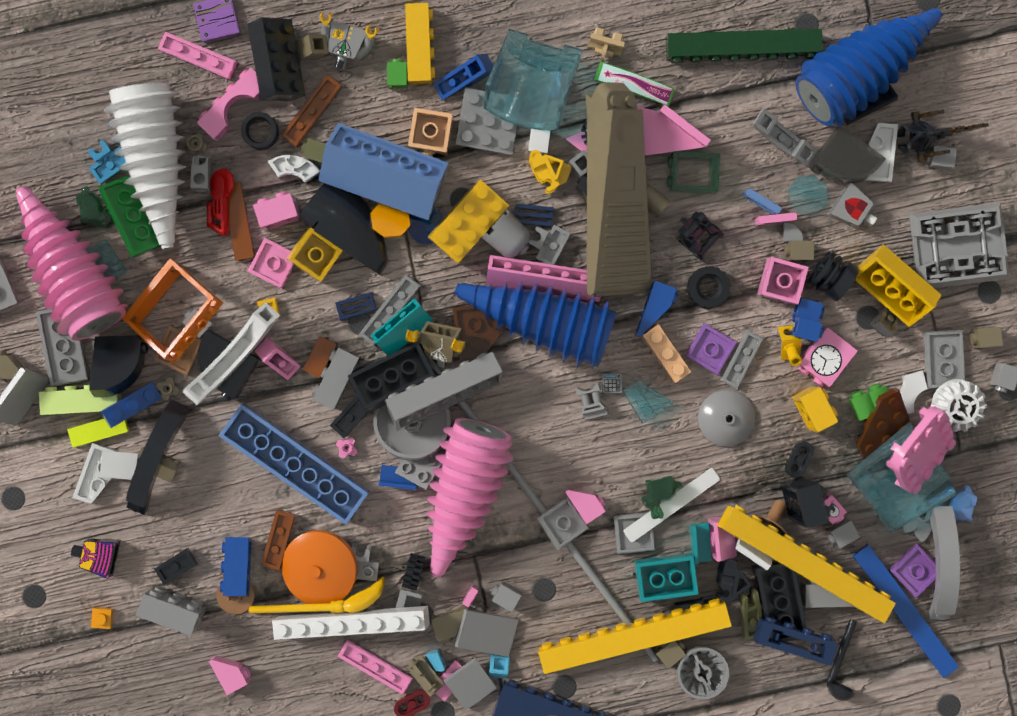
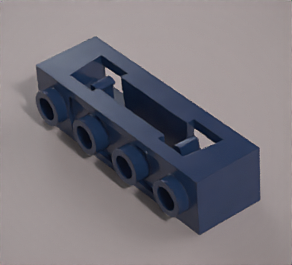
[753,616,838,666]

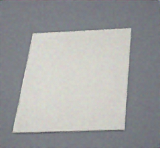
[100,450,138,480]

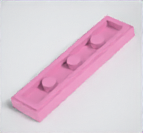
[158,32,238,80]
[337,639,413,695]

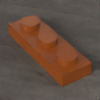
[261,509,296,570]

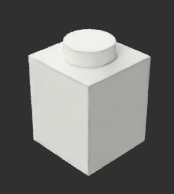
[528,125,550,155]

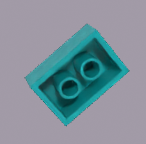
[634,553,699,602]

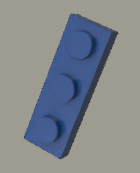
[100,382,162,428]

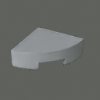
[783,222,803,242]

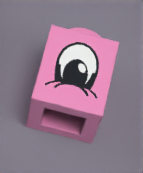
[823,493,847,525]

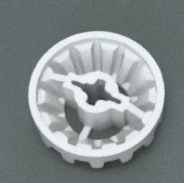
[931,379,987,432]

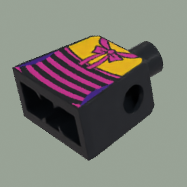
[71,538,121,579]

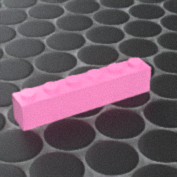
[486,255,600,302]

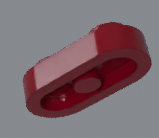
[394,689,431,716]

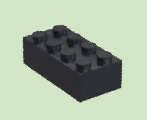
[247,17,305,101]
[348,342,435,414]
[780,476,831,529]
[751,560,807,641]

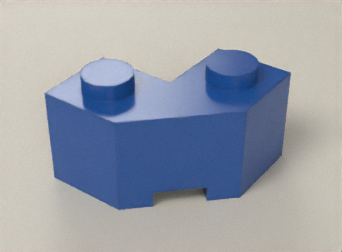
[791,298,825,342]

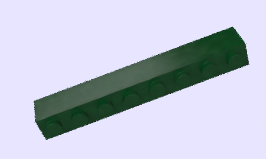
[666,28,823,63]

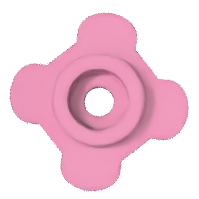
[336,437,357,458]

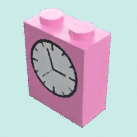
[798,327,858,388]

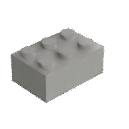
[136,586,207,636]

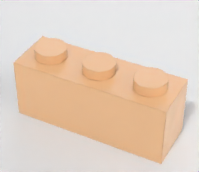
[641,324,691,383]

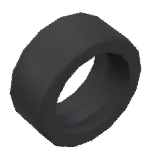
[241,112,279,150]

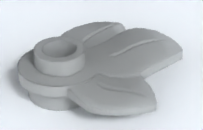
[903,504,932,542]

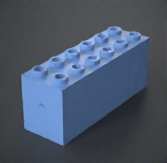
[318,123,448,220]

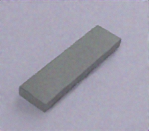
[359,274,421,346]

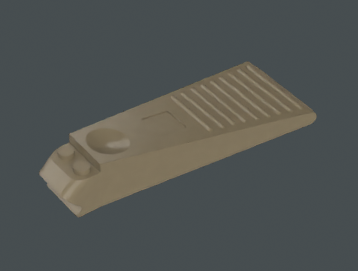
[585,82,652,297]

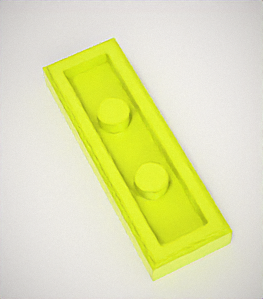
[67,419,129,448]

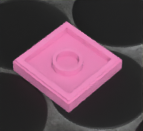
[247,238,295,289]

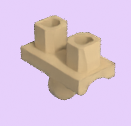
[587,27,625,61]

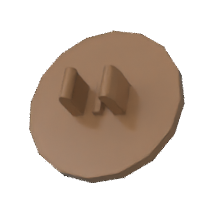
[216,583,255,614]

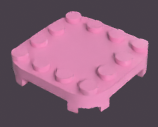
[886,404,956,494]

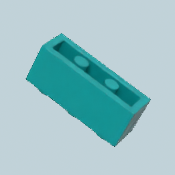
[371,298,434,356]

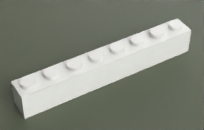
[272,606,430,640]

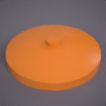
[282,530,358,604]

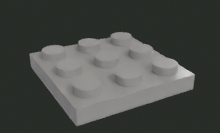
[455,87,522,156]

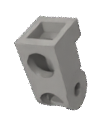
[190,155,212,193]

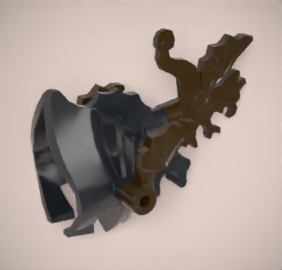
[897,110,989,163]

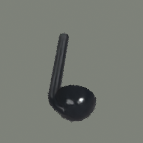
[827,619,857,701]

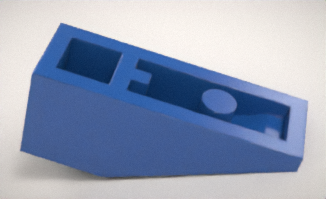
[433,54,496,101]
[635,281,678,337]

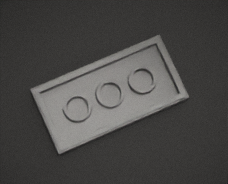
[36,309,90,387]

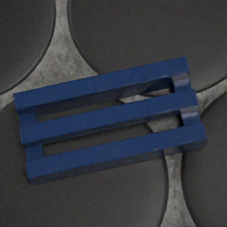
[514,204,554,227]
[335,292,377,321]

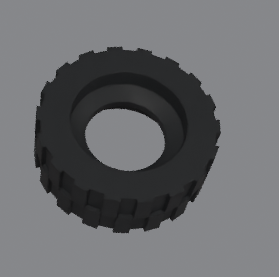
[687,266,731,309]

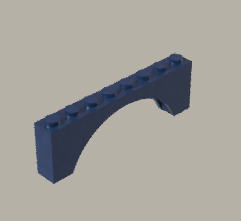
[492,679,610,716]

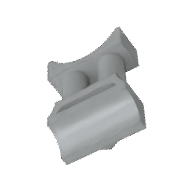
[576,382,608,420]

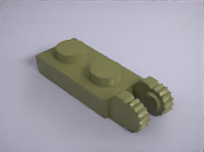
[739,589,762,640]

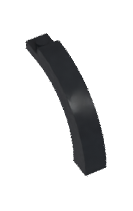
[126,400,188,515]

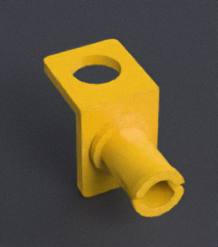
[778,325,802,366]

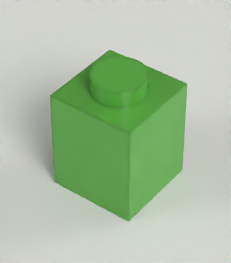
[387,59,408,89]

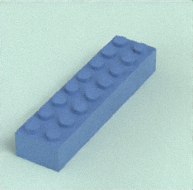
[219,403,370,525]

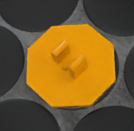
[370,203,410,238]

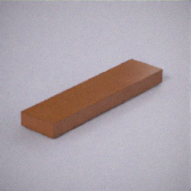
[281,75,343,148]
[229,182,255,261]

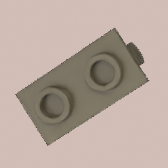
[407,655,445,697]

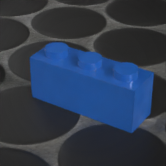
[220,537,252,597]

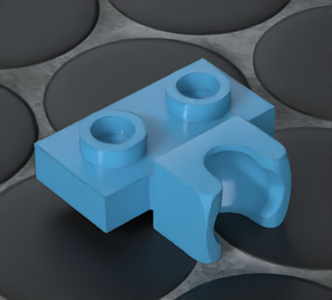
[88,140,126,185]

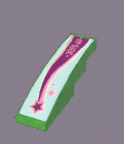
[594,62,675,107]

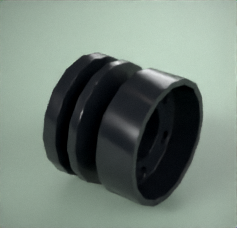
[808,250,859,302]

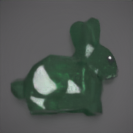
[76,186,112,228]
[641,476,683,519]

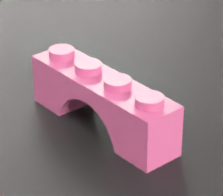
[197,68,260,141]

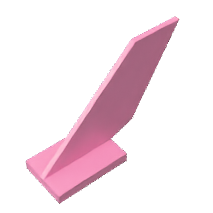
[566,104,711,156]

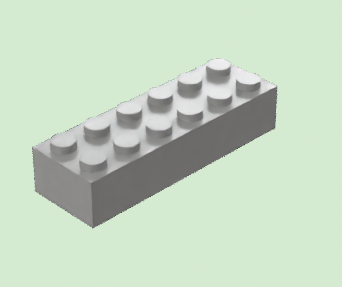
[385,352,503,431]

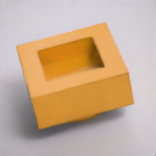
[91,607,114,629]

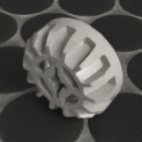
[676,645,729,700]

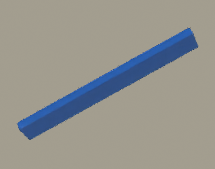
[852,544,959,678]

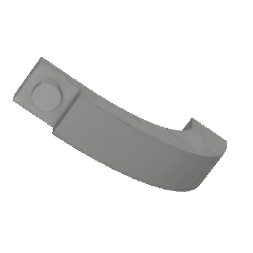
[929,506,960,620]

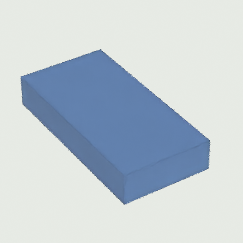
[743,188,782,215]

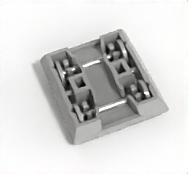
[909,203,1010,288]

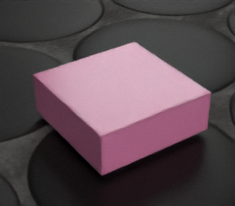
[462,584,479,607]

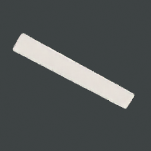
[623,468,720,543]

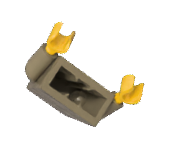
[405,321,466,367]

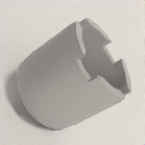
[481,209,530,258]

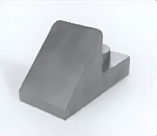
[870,306,900,338]

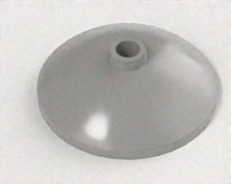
[698,390,755,447]

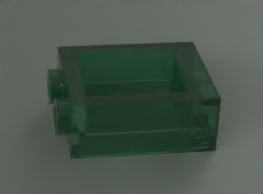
[667,151,720,194]

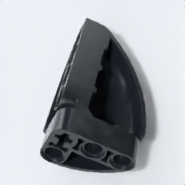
[298,183,388,275]

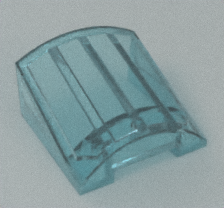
[484,29,583,130]
[847,422,957,533]

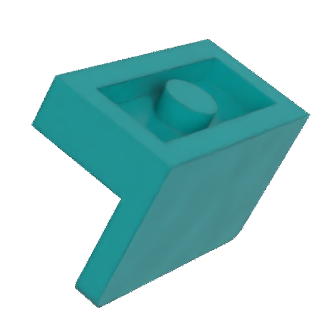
[689,522,712,565]

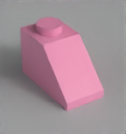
[255,337,301,380]
[564,488,606,524]
[209,656,251,695]

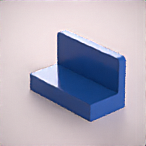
[378,464,418,490]

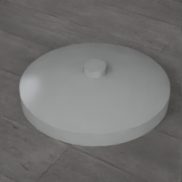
[373,405,451,460]

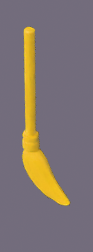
[249,576,385,614]

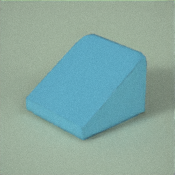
[426,649,446,672]
[489,654,510,679]

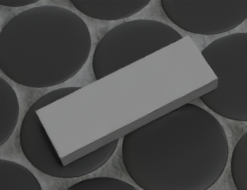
[720,330,764,389]

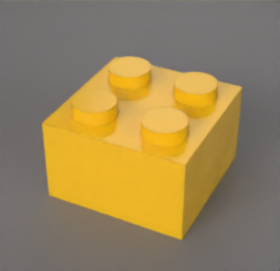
[286,228,343,282]
[792,386,838,433]

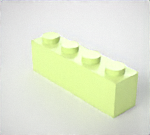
[39,385,122,415]

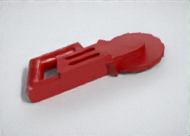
[206,168,235,236]

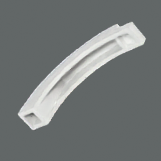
[183,302,280,405]

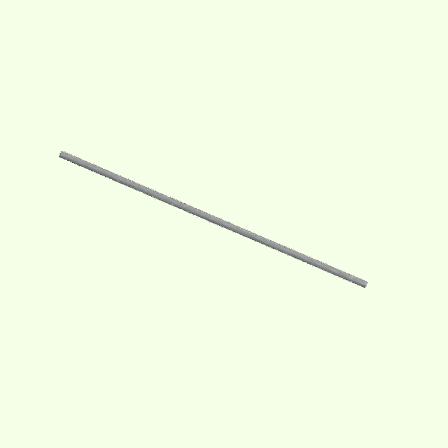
[426,357,659,662]

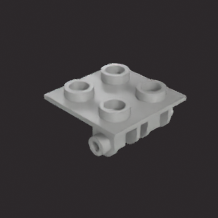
[395,452,442,490]

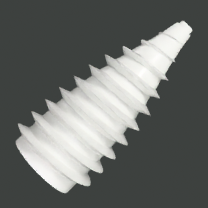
[104,83,186,249]

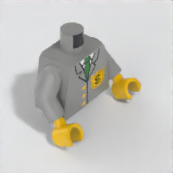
[319,11,379,71]

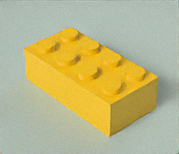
[428,179,509,263]
[855,244,941,327]

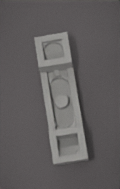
[752,108,818,167]

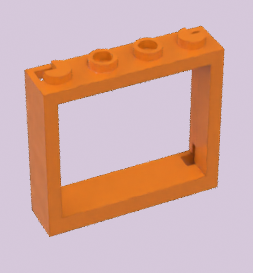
[121,258,223,363]

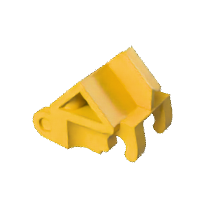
[529,150,571,195]

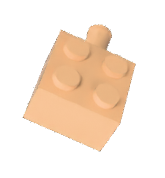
[408,108,453,157]

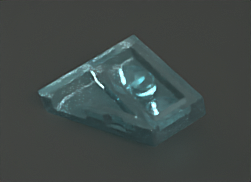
[622,380,673,423]

